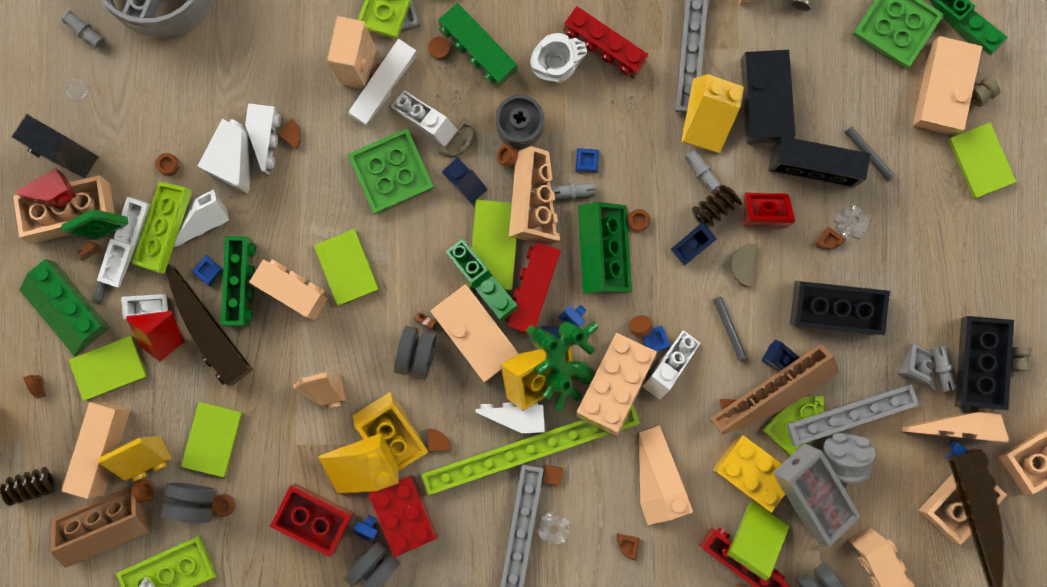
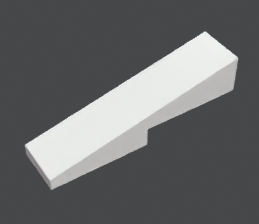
[348,39,416,126]
[97,197,151,287]

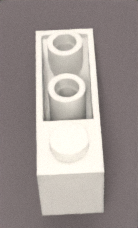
[391,90,458,147]
[245,103,281,175]
[173,190,229,248]
[642,330,701,400]
[476,402,545,433]

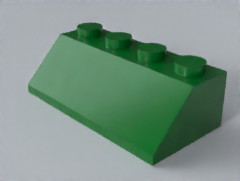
[578,202,632,294]
[20,259,110,356]

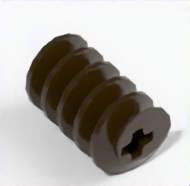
[692,185,742,227]
[0,467,55,506]

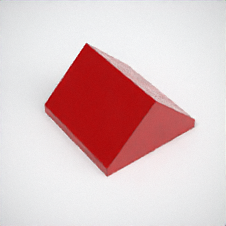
[744,192,795,228]
[126,311,185,362]

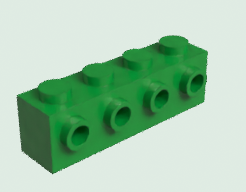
[438,2,518,88]
[221,236,256,327]

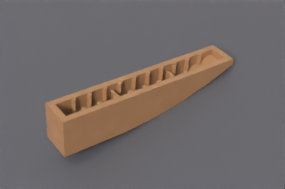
[710,344,840,435]

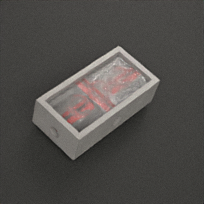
[773,443,861,547]

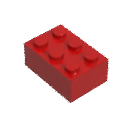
[368,475,438,558]
[269,483,355,557]

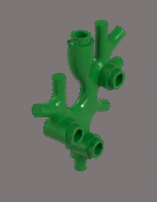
[527,322,598,411]

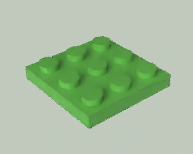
[852,0,944,69]
[348,128,434,215]

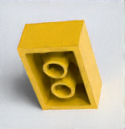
[713,434,785,513]

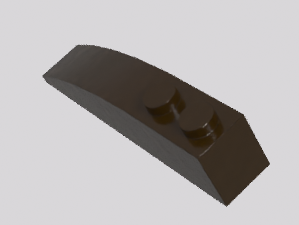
[166,264,254,386]
[947,449,1004,587]

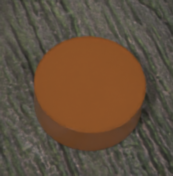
[428,36,450,60]
[497,144,518,167]
[156,153,180,176]
[627,209,650,232]
[630,315,653,337]
[132,479,154,503]
[211,494,235,517]

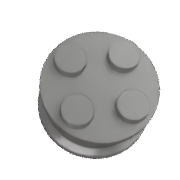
[824,433,875,488]

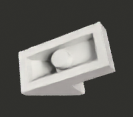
[121,294,168,320]

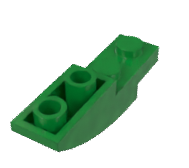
[929,0,1008,56]
[446,238,519,321]

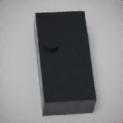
[741,50,796,144]
[12,114,99,178]
[768,136,871,188]
[790,281,890,335]
[955,316,1014,410]

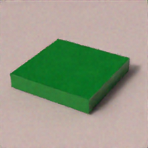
[61,209,129,239]

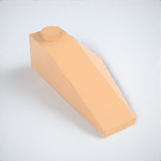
[293,373,346,409]
[902,408,1008,442]
[638,425,693,525]

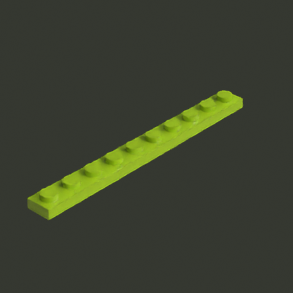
[421,404,640,495]

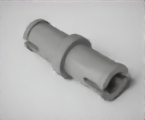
[61,11,105,49]
[685,150,722,193]
[551,182,595,200]
[931,345,957,391]

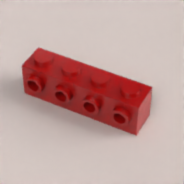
[563,6,649,79]
[505,242,561,334]
[699,527,790,587]

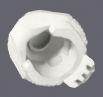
[530,33,587,83]

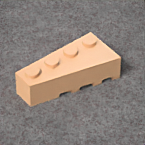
[509,146,560,245]
[848,527,915,587]

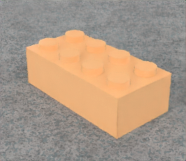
[577,333,657,437]

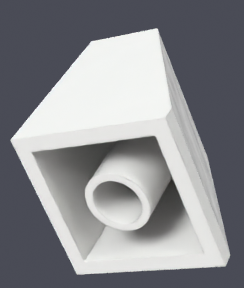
[197,119,252,194]

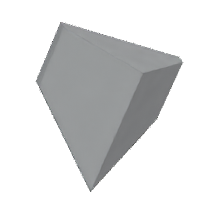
[898,343,937,393]

